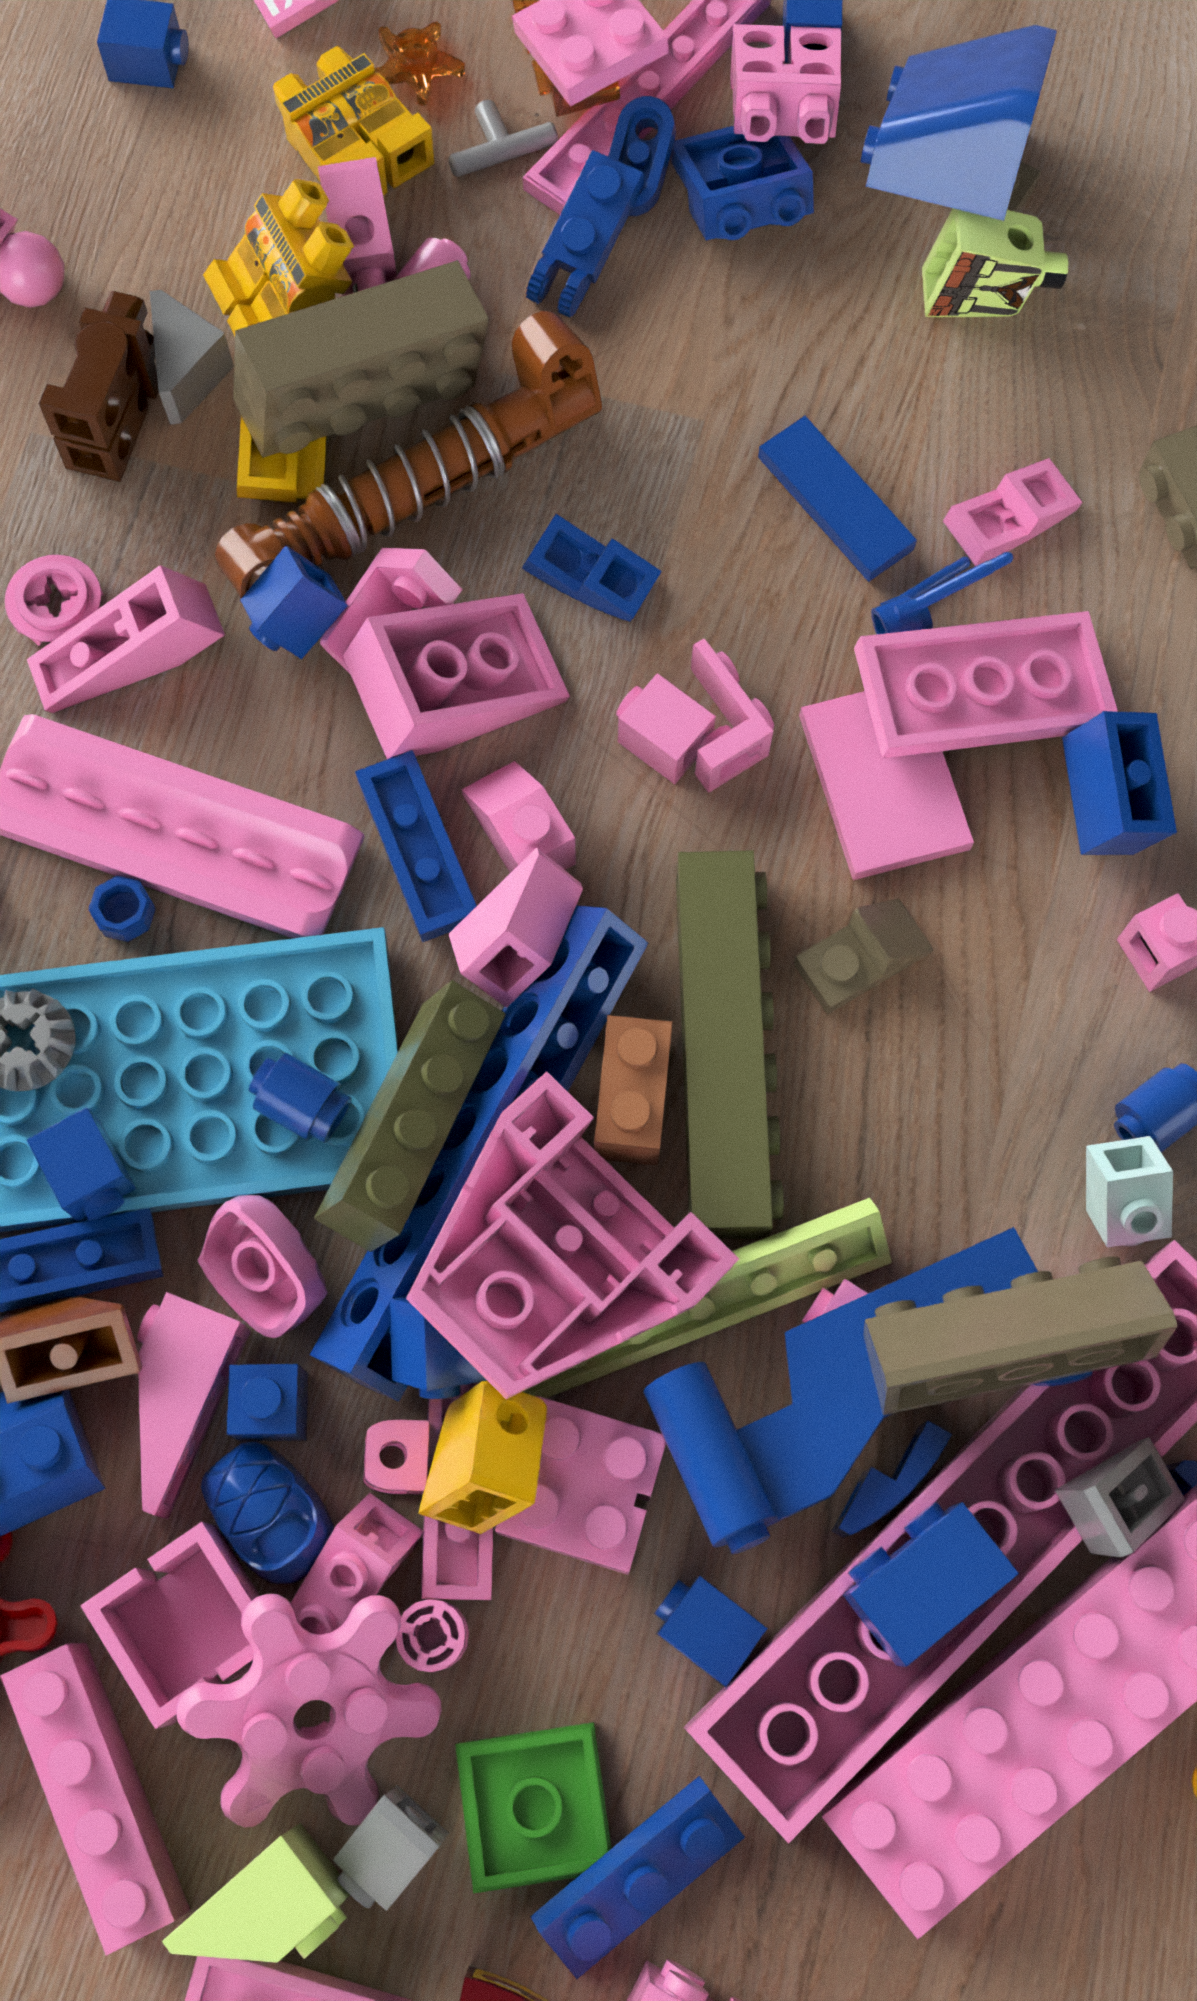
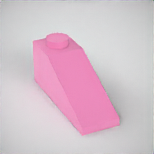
[27,565,225,713]
[137,1292,251,1519]

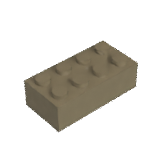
[233,260,489,458]

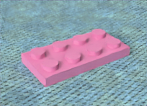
[854,611,1118,759]

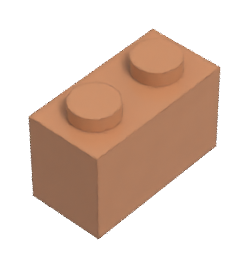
[594,1015,673,1166]

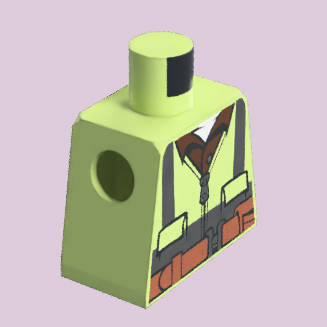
[922,208,1068,317]

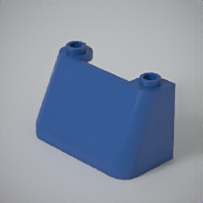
[860,25,1057,221]

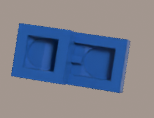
[522,514,662,622]
[832,1420,952,1538]

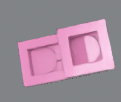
[943,458,1083,566]

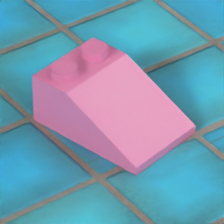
[343,593,570,759]

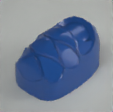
[201,1442,334,1584]

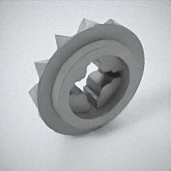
[0,988,76,1091]

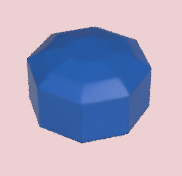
[88,876,156,942]

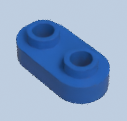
[608,96,676,216]

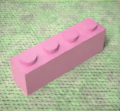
[0,1643,191,1956]

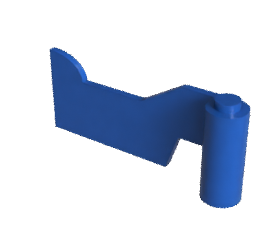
[643,1227,1093,1555]

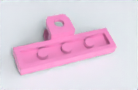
[363,1382,493,1600]

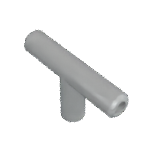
[449,100,558,177]

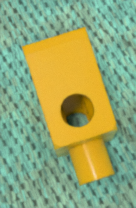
[418,1381,547,1534]

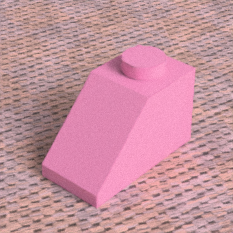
[461,761,576,873]

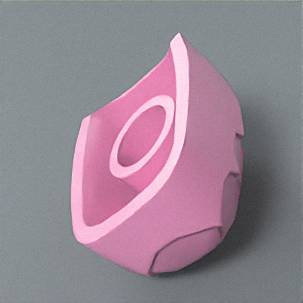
[197,1195,328,1338]

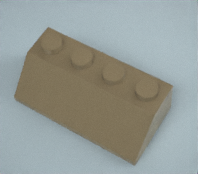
[863,1257,1178,1415]

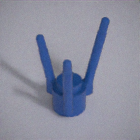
[871,552,1014,635]

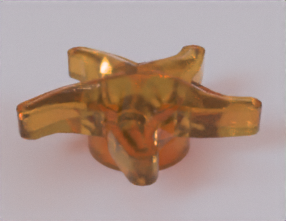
[374,22,465,106]

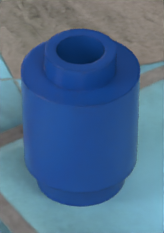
[249,1053,352,1143]
[1114,1063,1197,1153]

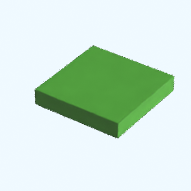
[455,1722,612,1894]

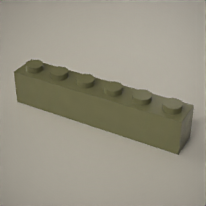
[676,850,784,1239]

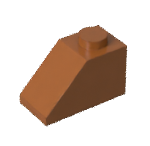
[0,1296,142,1404]

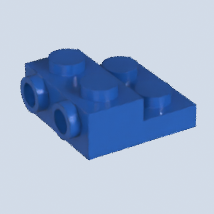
[671,126,814,241]

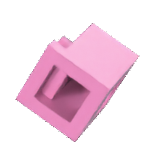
[1116,893,1197,992]

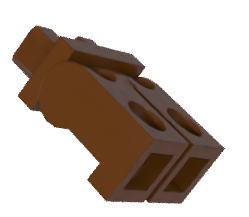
[38,291,159,482]

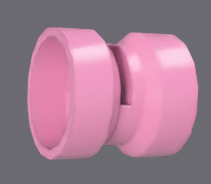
[395,1599,469,1672]

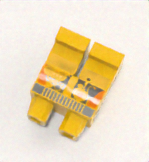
[273,46,435,195]
[203,179,354,336]

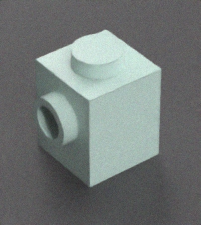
[1086,1136,1173,1248]

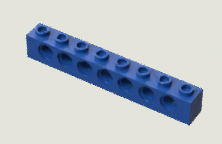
[309,905,649,1402]

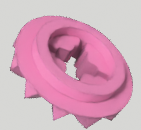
[5,555,103,646]

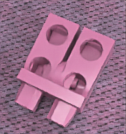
[730,24,841,144]

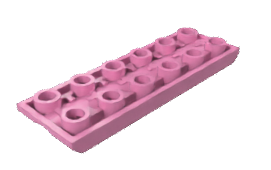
[0,714,365,938]

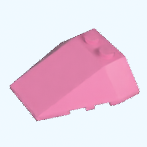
[406,1071,739,1399]

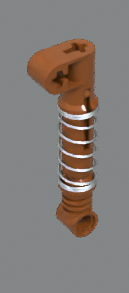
[215,311,602,598]

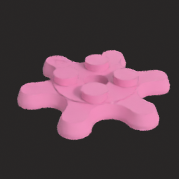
[176,1594,442,1828]

